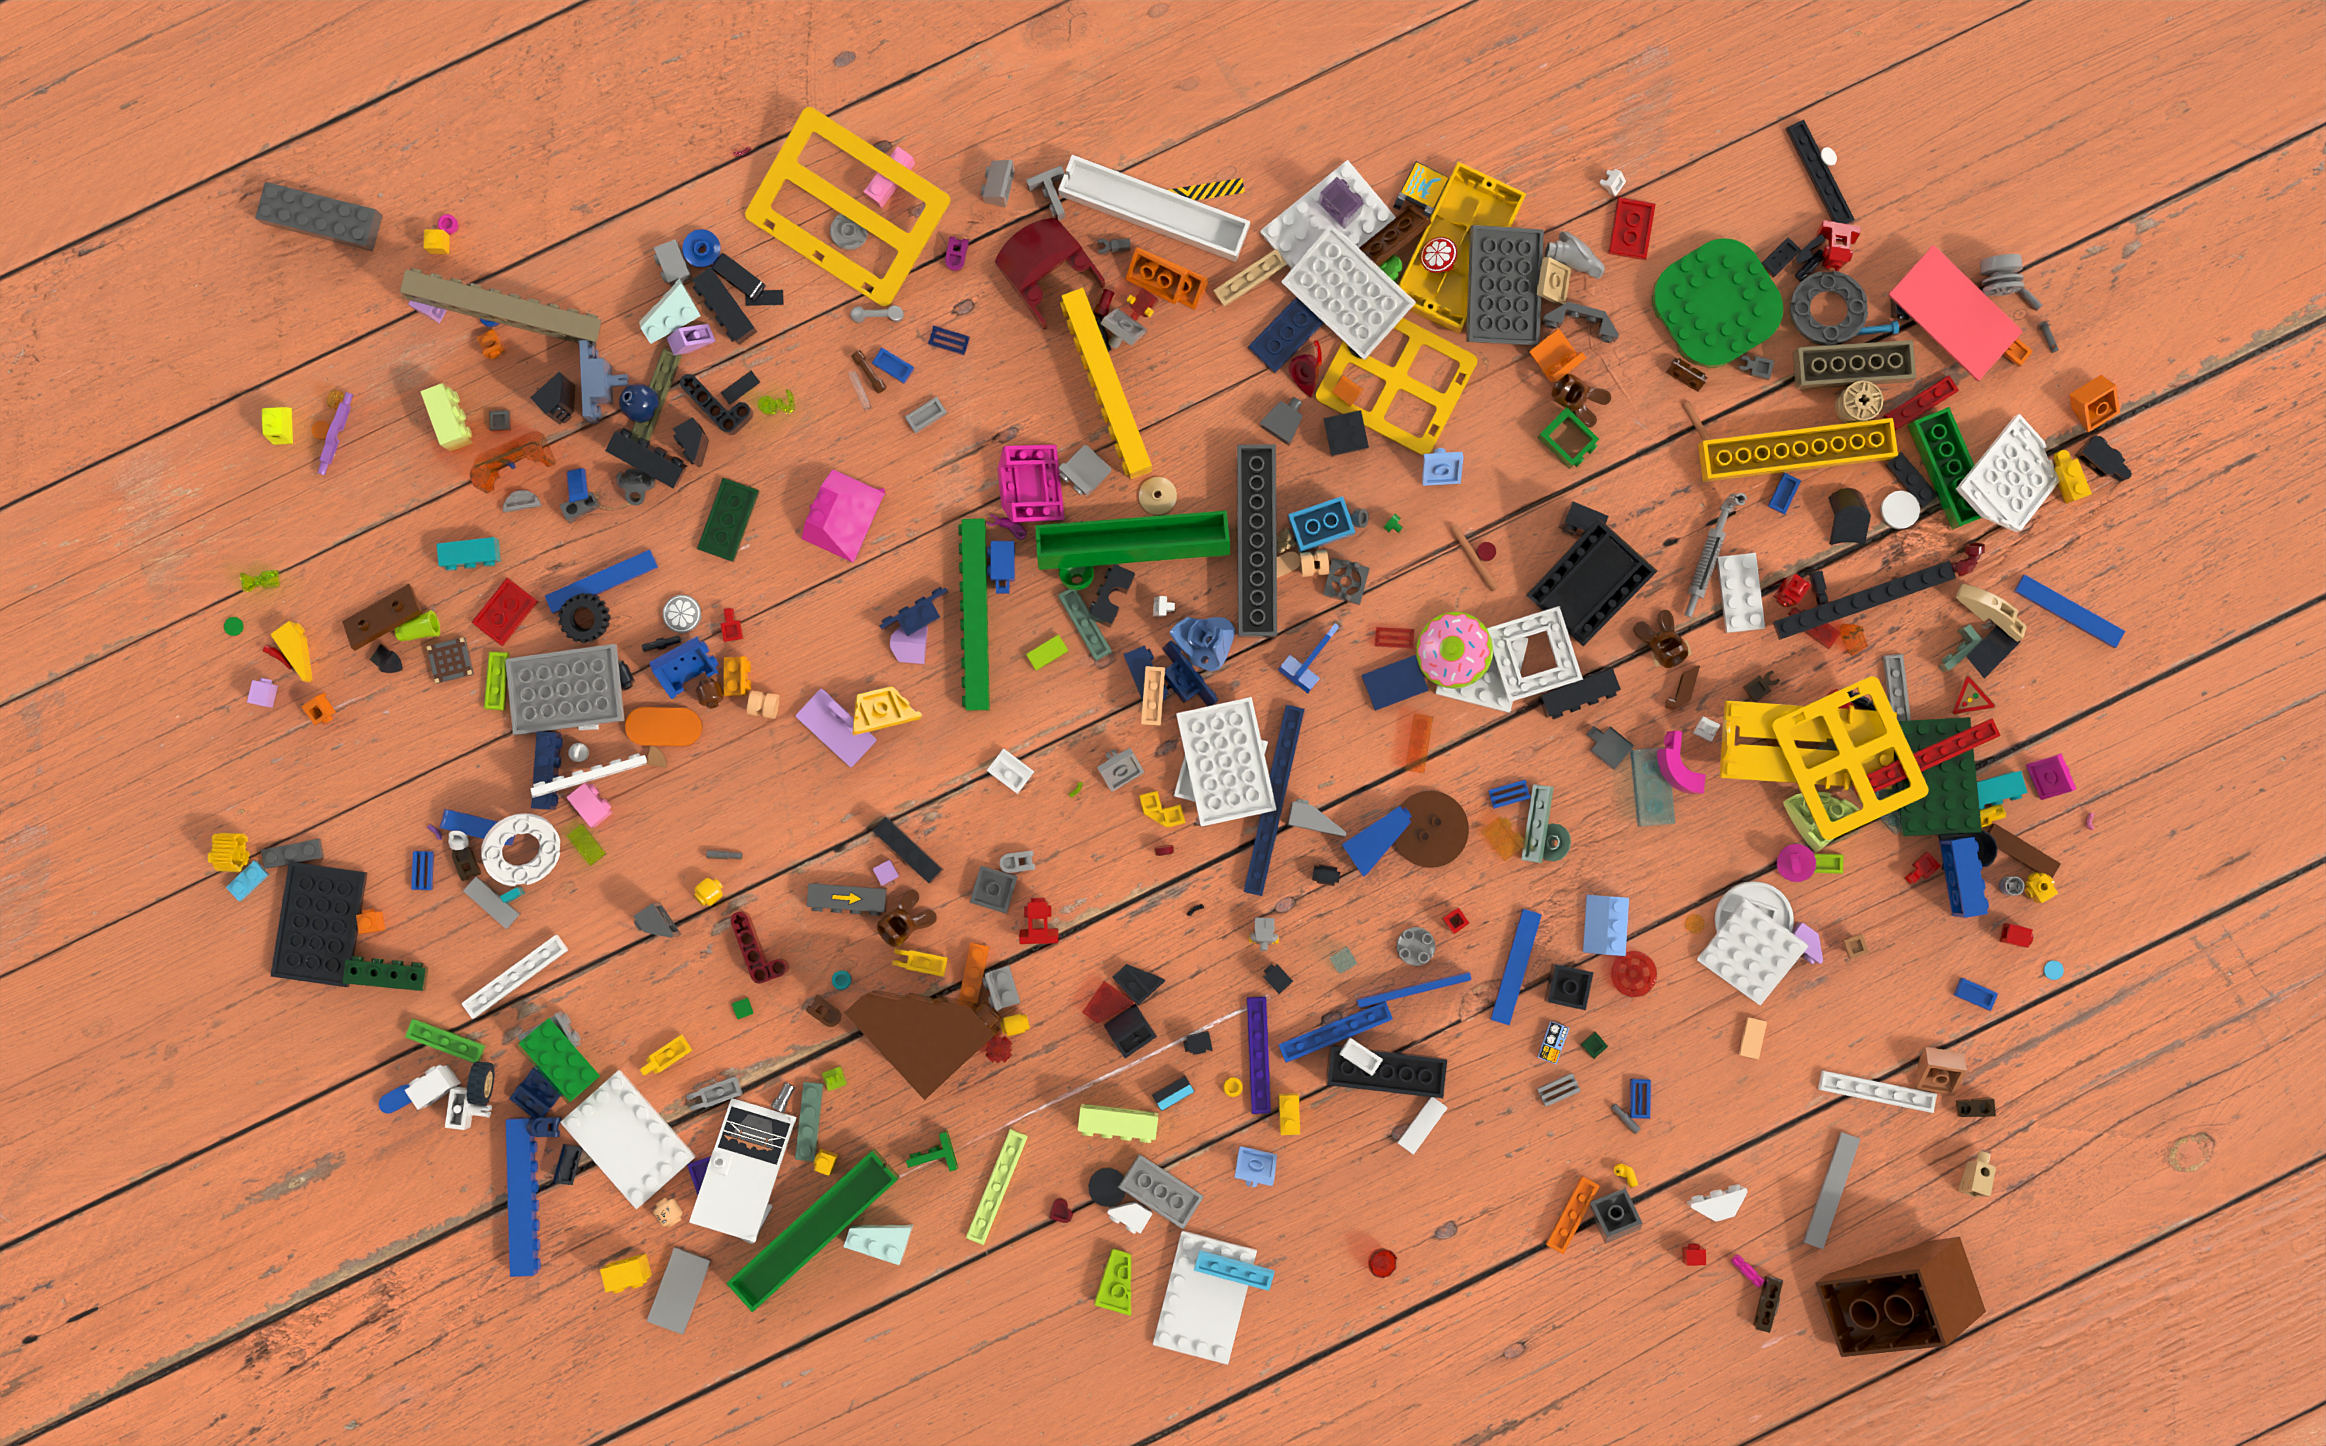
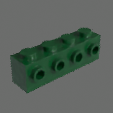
[343,956,428,991]

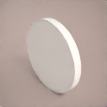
[1821,147,1837,166]

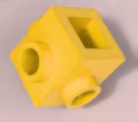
[2024,872,2058,903]

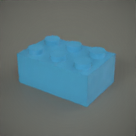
[1287,496,1355,553]

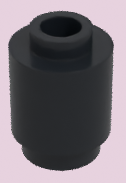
[618,661,635,691]
[1312,864,1341,886]

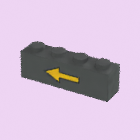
[807,883,888,916]

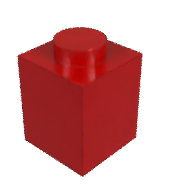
[2000,923,2034,948]

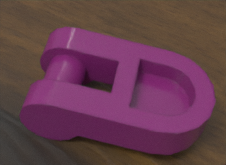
[945,236,969,271]

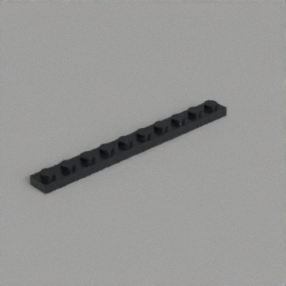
[1772,560,1956,640]

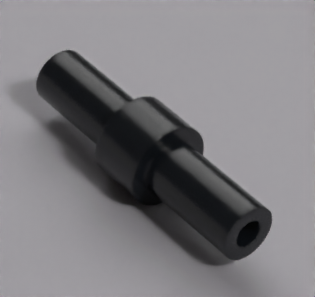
[641,635,681,652]

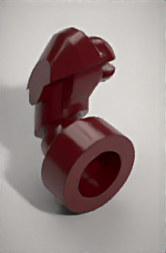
[1952,543,1985,576]

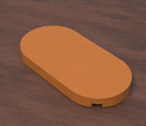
[625,707,703,747]

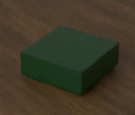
[1580,1031,1608,1059]

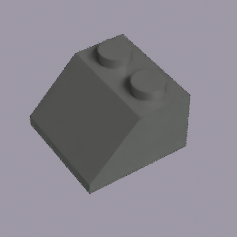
[633,902,681,938]
[1590,1188,1643,1244]

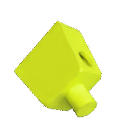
[262,407,293,445]

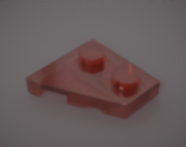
[1082,981,1134,1024]

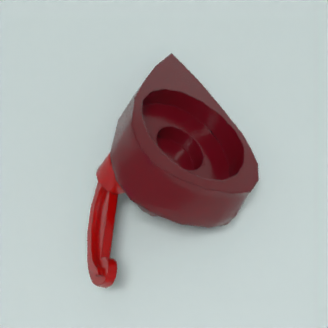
[1288,340,1322,398]

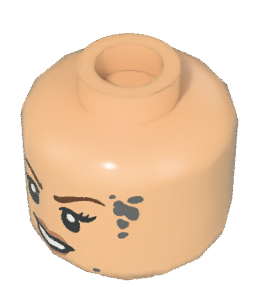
[653,1198,683,1228]

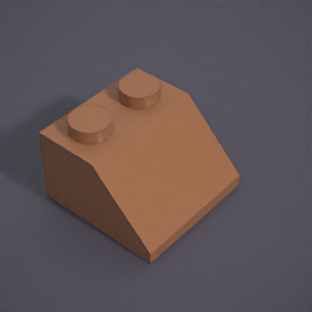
[1916,1047,1967,1095]

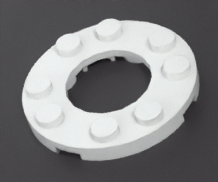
[481,813,561,886]

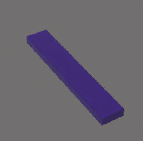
[1247,997,1271,1114]

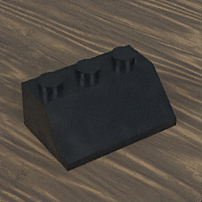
[530,372,575,425]

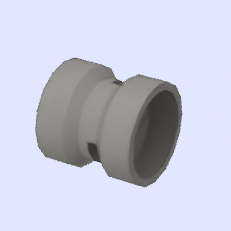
[1999,876,2025,896]

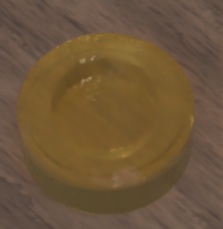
[327,389,344,409]

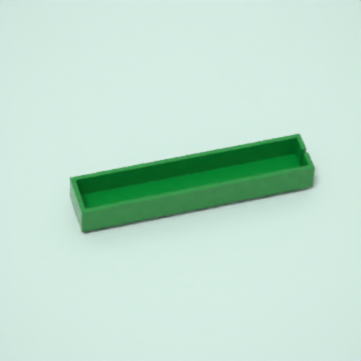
[1035,510,1230,570]
[726,1148,900,1312]

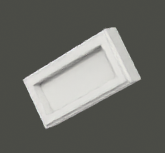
[1339,1038,1383,1076]

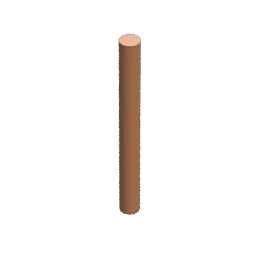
[1683,401,1711,441]
[1450,524,1498,591]

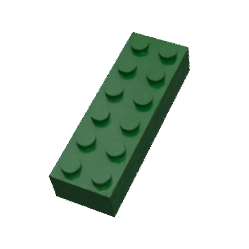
[1907,407,1982,530]

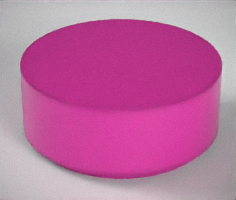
[438,214,458,235]

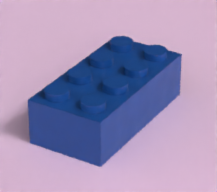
[1939,837,1989,918]

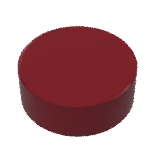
[1476,542,1496,562]
[1154,845,1174,856]

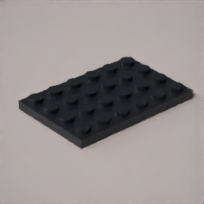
[270,862,368,987]

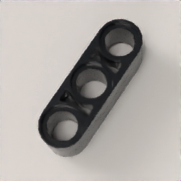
[711,252,766,301]

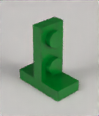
[906,1130,958,1172]

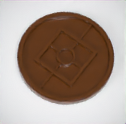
[1394,791,1469,868]

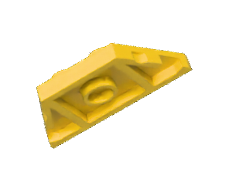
[852,686,922,736]

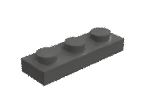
[261,839,324,869]

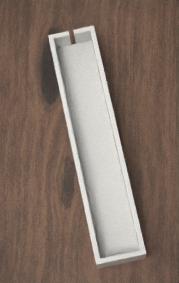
[1058,155,1250,262]

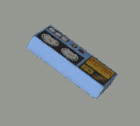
[1537,1021,1569,1064]

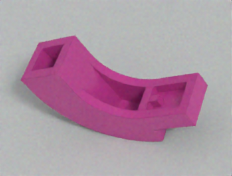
[1657,730,1706,795]

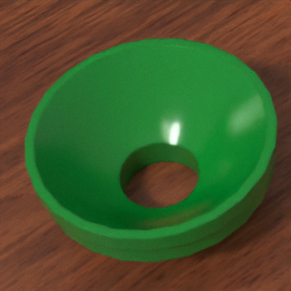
[1059,566,1094,590]

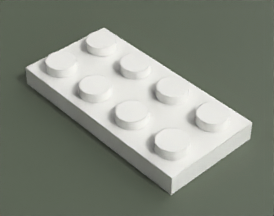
[1716,553,1765,633]

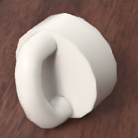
[569,743,589,762]
[448,831,469,850]

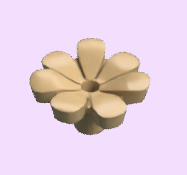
[1276,528,1296,553]

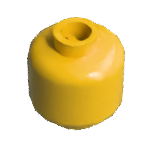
[693,878,723,906]

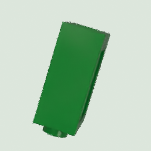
[1537,407,1599,469]

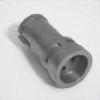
[770,1082,795,1113]

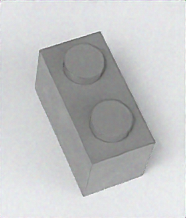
[653,239,693,287]

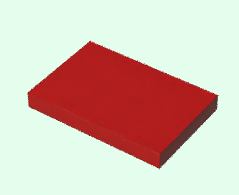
[1608,197,1656,260]
[471,578,539,646]

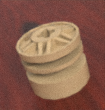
[1834,380,1884,424]

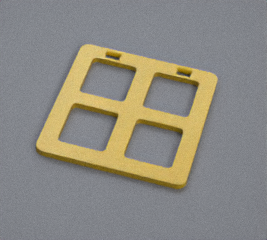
[1315,318,1478,456]
[1772,676,1928,840]

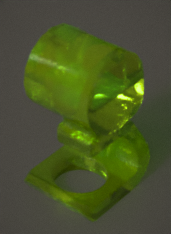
[758,389,796,415]
[240,570,280,592]

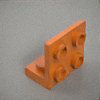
[1529,329,1586,382]

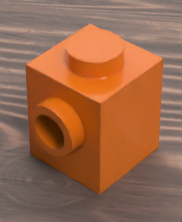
[356,908,385,934]

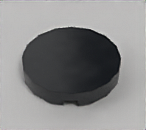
[1088,1167,1126,1207]

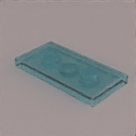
[1630,747,1675,827]

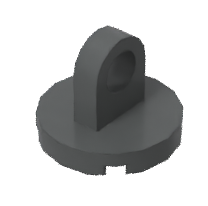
[616,469,655,506]

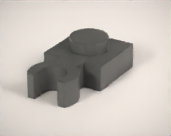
[1738,356,1774,380]

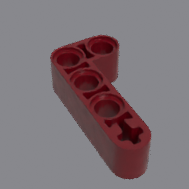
[731,911,789,984]

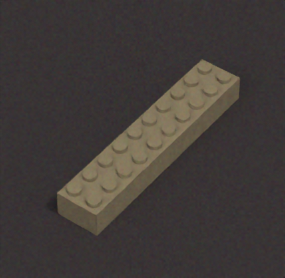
[400,268,601,348]

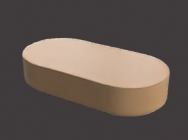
[1277,552,1301,578]

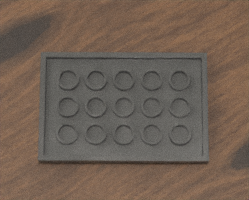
[1466,225,1544,346]

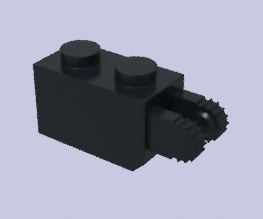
[2075,435,2132,482]

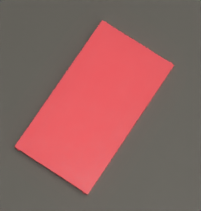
[1888,245,2023,381]

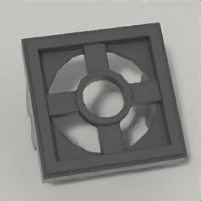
[1323,558,1370,605]

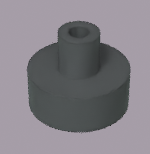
[1350,508,1369,528]

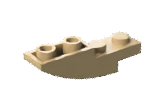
[1956,584,2027,642]

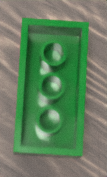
[516,1018,600,1104]

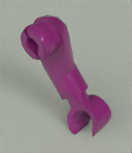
[986,514,1027,540]

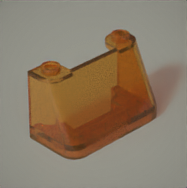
[470,431,557,494]

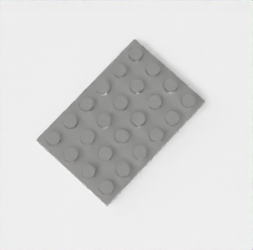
[505,644,625,735]

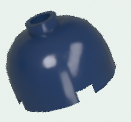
[619,383,659,423]

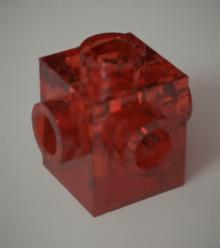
[985,1035,1013,1063]

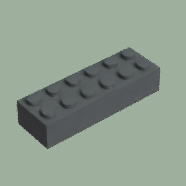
[255,182,383,251]

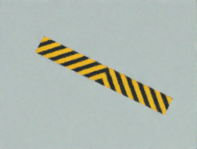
[1168,178,1245,200]

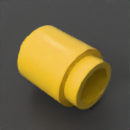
[1001,1014,1030,1037]

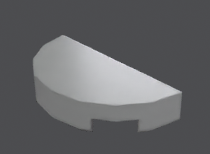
[503,490,542,513]

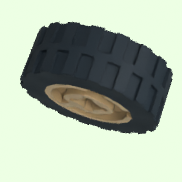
[466,1061,495,1106]

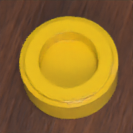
[1223,1077,1243,1097]

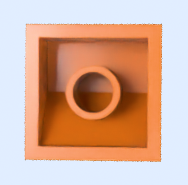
[2069,375,2120,432]

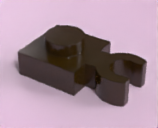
[1743,671,1780,702]

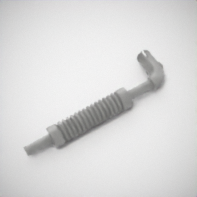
[1684,493,1747,618]

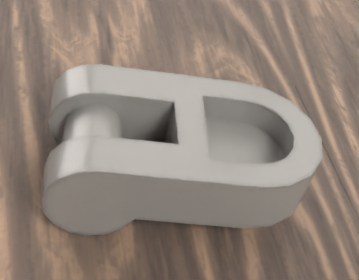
[1000,850,1035,873]

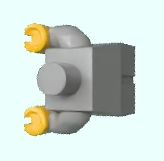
[1249,917,1279,951]

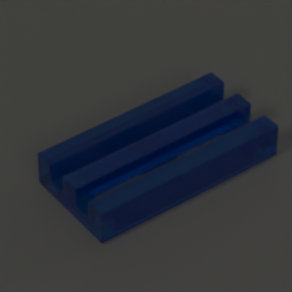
[928,326,970,356]

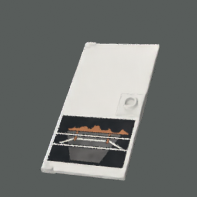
[689,1098,797,1242]

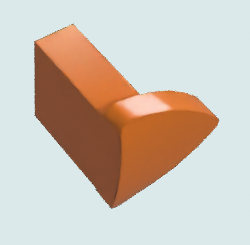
[1332,375,1364,407]

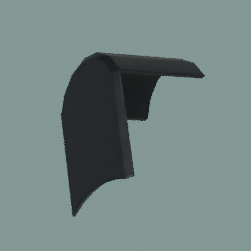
[1828,488,1871,545]
[1938,830,1998,870]

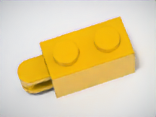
[2053,450,2092,504]

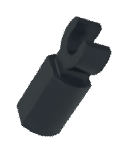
[1809,571,1828,605]

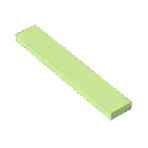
[966,1129,1028,1245]

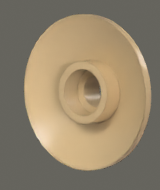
[1139,477,1177,515]

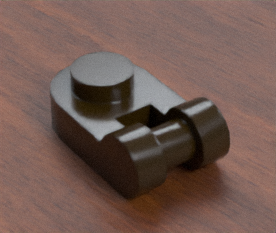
[452,846,481,881]

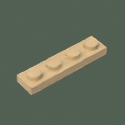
[1213,249,1287,307]

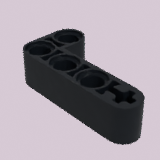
[680,374,753,435]

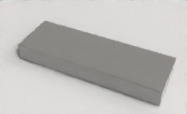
[463,876,520,929]

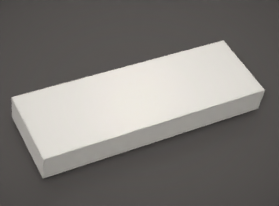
[1397,1097,1447,1155]

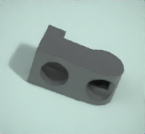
[559,492,600,524]

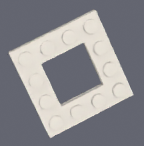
[1487,606,1583,703]

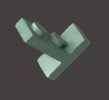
[1938,624,1982,672]

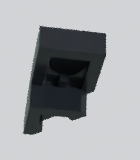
[1795,234,1826,264]

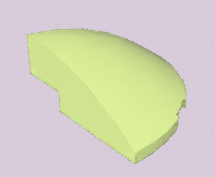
[1783,792,1860,853]

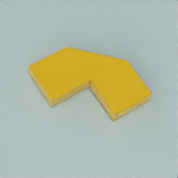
[1139,791,1186,828]

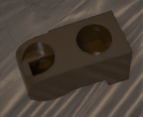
[1956,1097,1996,1117]

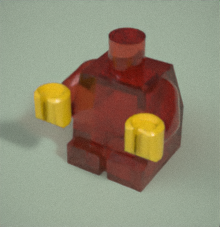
[1126,287,1159,321]

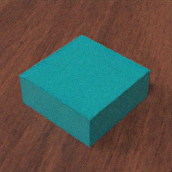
[500,887,525,903]

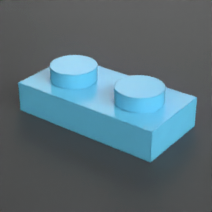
[226,861,270,901]

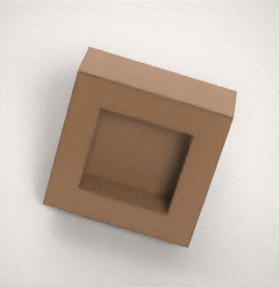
[1842,934,1869,959]

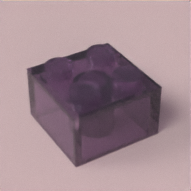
[1318,177,1364,229]

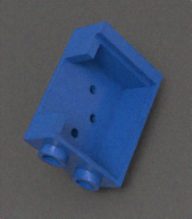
[650,636,719,699]

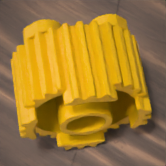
[207,833,250,872]

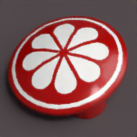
[1420,237,1458,273]

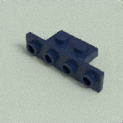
[879,587,949,636]
[1162,640,1218,707]

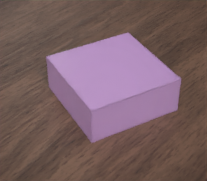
[873,860,899,886]

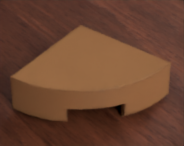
[647,745,667,768]

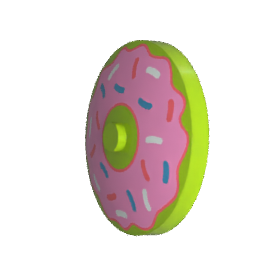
[1416,612,1493,689]

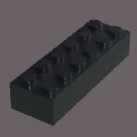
[1326,1045,1447,1099]

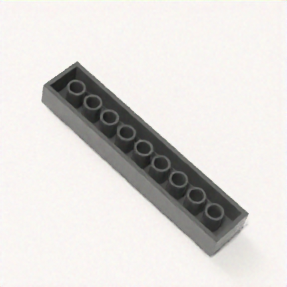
[1237,444,1277,638]

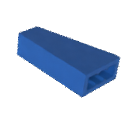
[1342,806,1412,877]

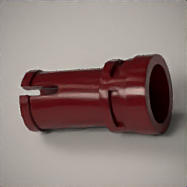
[1093,289,1115,319]

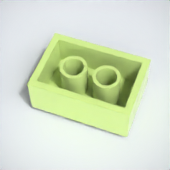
[420,383,473,451]

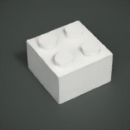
[405,1064,461,1110]

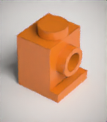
[301,692,336,726]

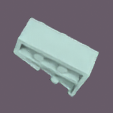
[639,278,701,344]
[844,1224,914,1265]

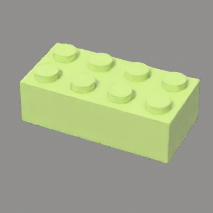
[1078,1104,1158,1143]

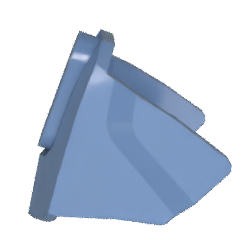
[1170,617,1236,672]

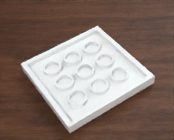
[1435,638,1528,713]
[1697,899,1808,1006]

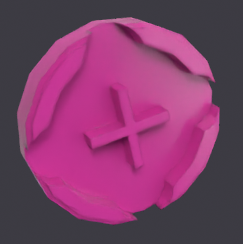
[1777,844,1816,882]

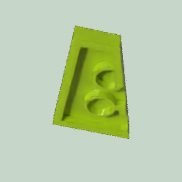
[1094,1248,1131,1316]

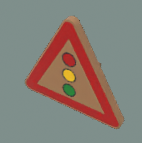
[1952,675,1996,715]

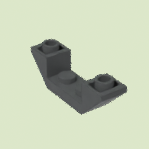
[1541,302,1619,343]

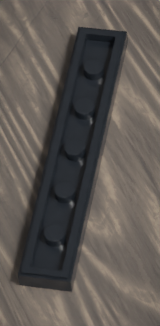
[1786,119,1855,224]

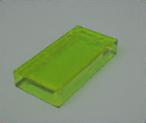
[567,824,606,866]

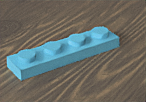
[1194,1250,1274,1291]

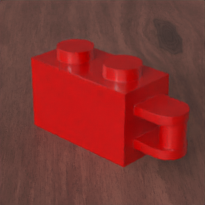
[1773,574,1811,607]

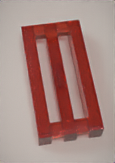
[1375,627,1414,649]

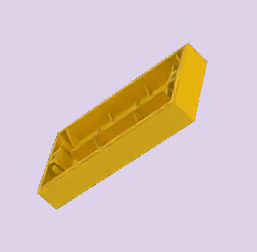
[1398,162,1526,334]

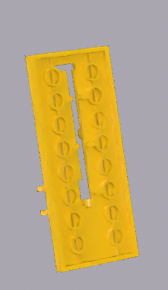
[1719,701,1897,790]

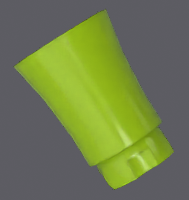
[395,610,440,641]

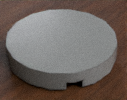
[830,214,868,250]

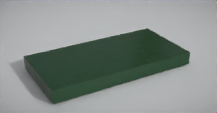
[697,478,760,562]

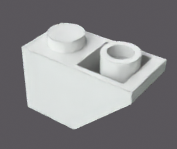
[1107,1201,1153,1234]

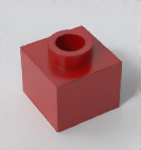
[1442,907,1470,934]
[1682,1243,1706,1266]

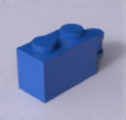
[987,541,1015,594]

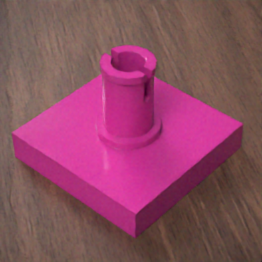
[2026,753,2077,800]

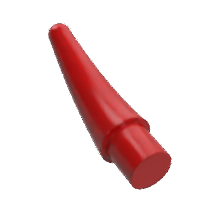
[263,645,292,669]

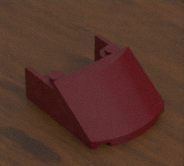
[995,218,1105,330]

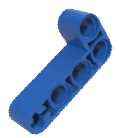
[439,809,515,845]

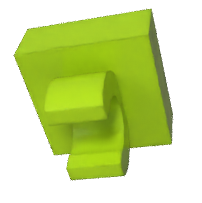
[822,1066,847,1092]

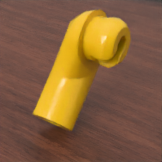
[1613,1164,1638,1188]

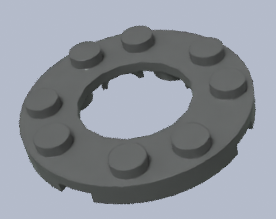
[1790,271,1868,346]

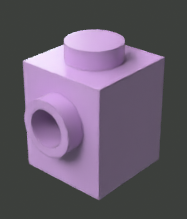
[247,678,278,708]

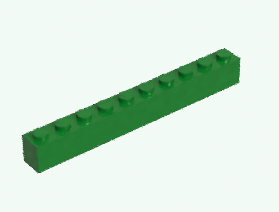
[958,518,990,711]

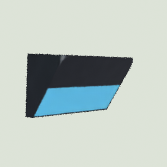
[1152,1075,1195,1111]

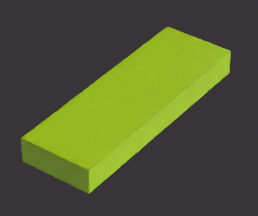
[484,652,510,710]

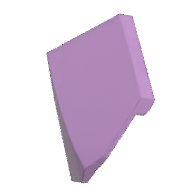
[890,625,928,664]

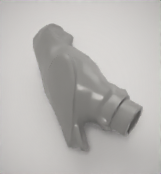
[1545,231,1605,279]

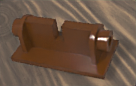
[1666,358,1708,392]

